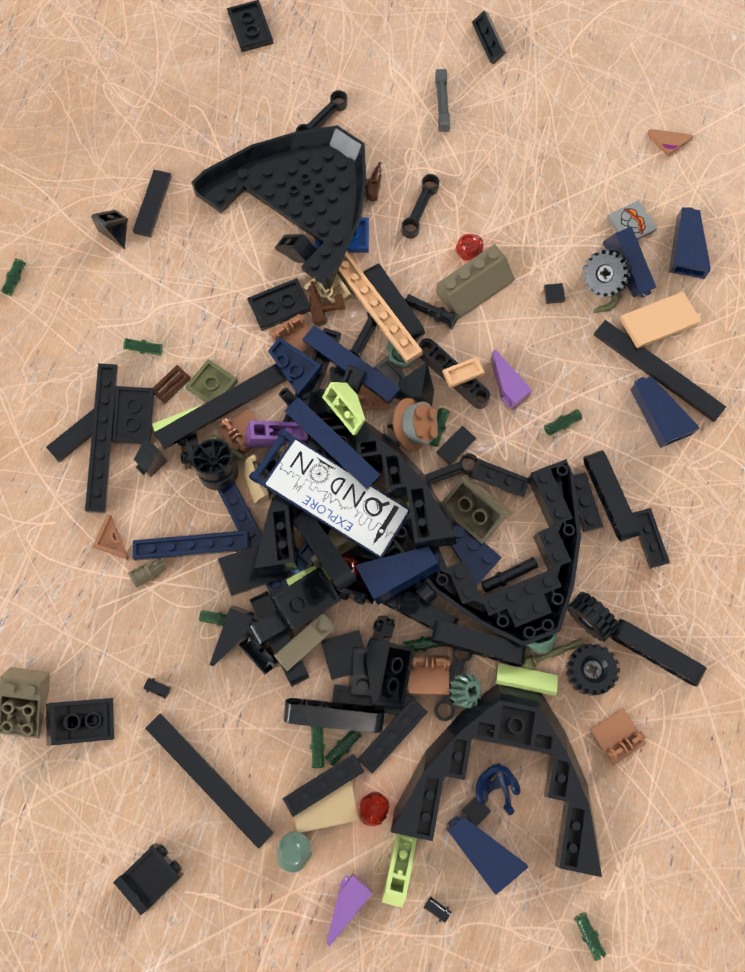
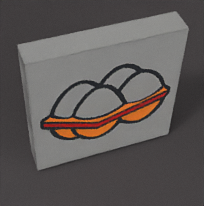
[607,200,657,240]

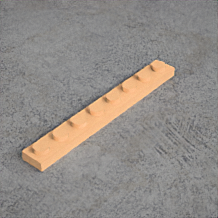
[338,252,423,364]

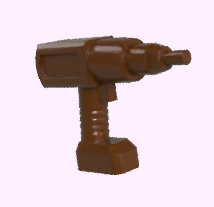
[365,162,382,201]
[310,281,345,326]

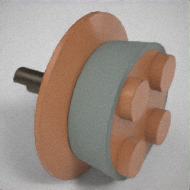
[387,398,438,451]

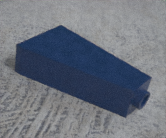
[669,207,711,279]
[603,226,656,298]
[630,376,700,448]
[356,546,441,605]
[446,816,529,895]

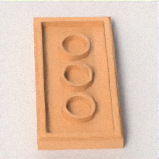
[620,292,701,349]

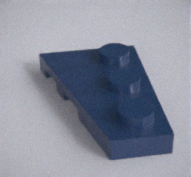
[268,337,323,397]

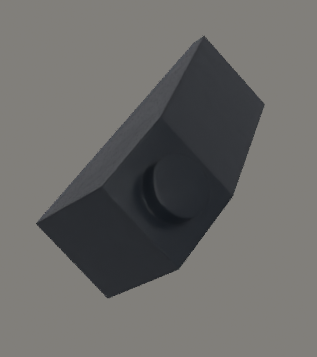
[209,605,257,666]

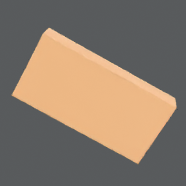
[442,357,485,388]

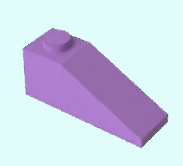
[491,349,532,410]
[245,421,307,448]
[327,873,372,946]

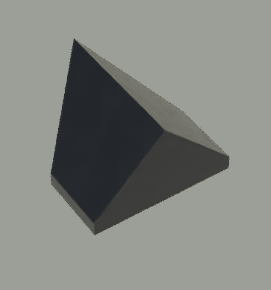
[91,210,128,249]
[396,362,434,407]

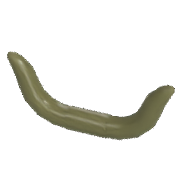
[594,269,620,313]

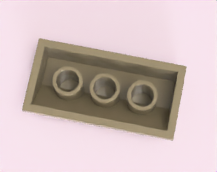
[436,244,515,319]

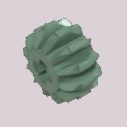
[448,673,482,709]

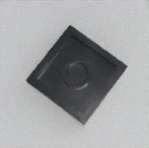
[321,630,364,680]

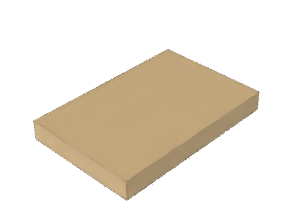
[290,781,359,833]

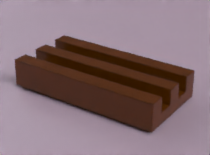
[153,365,191,404]

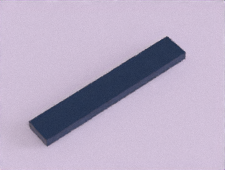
[303,326,401,404]
[284,397,381,490]
[133,530,250,561]

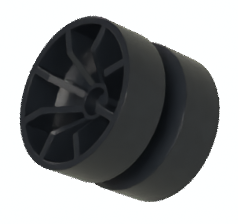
[192,439,239,490]

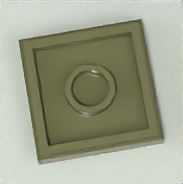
[185,359,238,403]

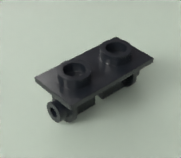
[178,433,198,470]
[367,616,395,648]
[239,634,278,675]

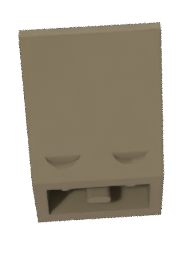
[0,667,50,739]

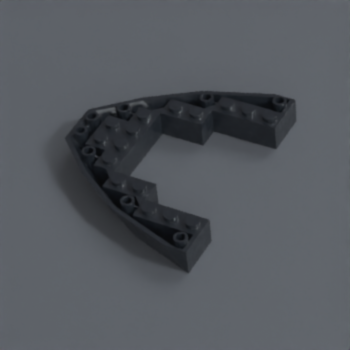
[254,418,456,576]
[393,459,581,646]
[390,684,602,877]

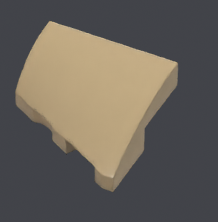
[303,272,354,303]
[242,455,269,505]

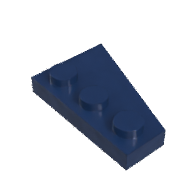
[451,522,502,586]

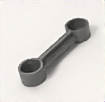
[435,69,450,132]

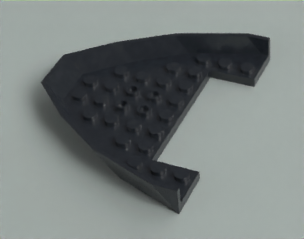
[191,125,366,290]

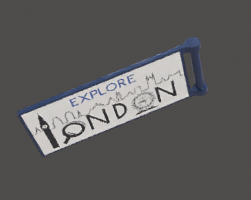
[249,429,410,559]

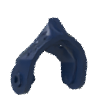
[476,763,521,815]

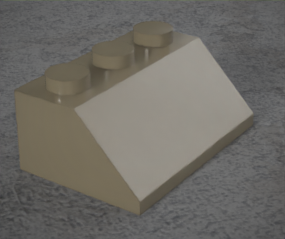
[442,475,511,544]

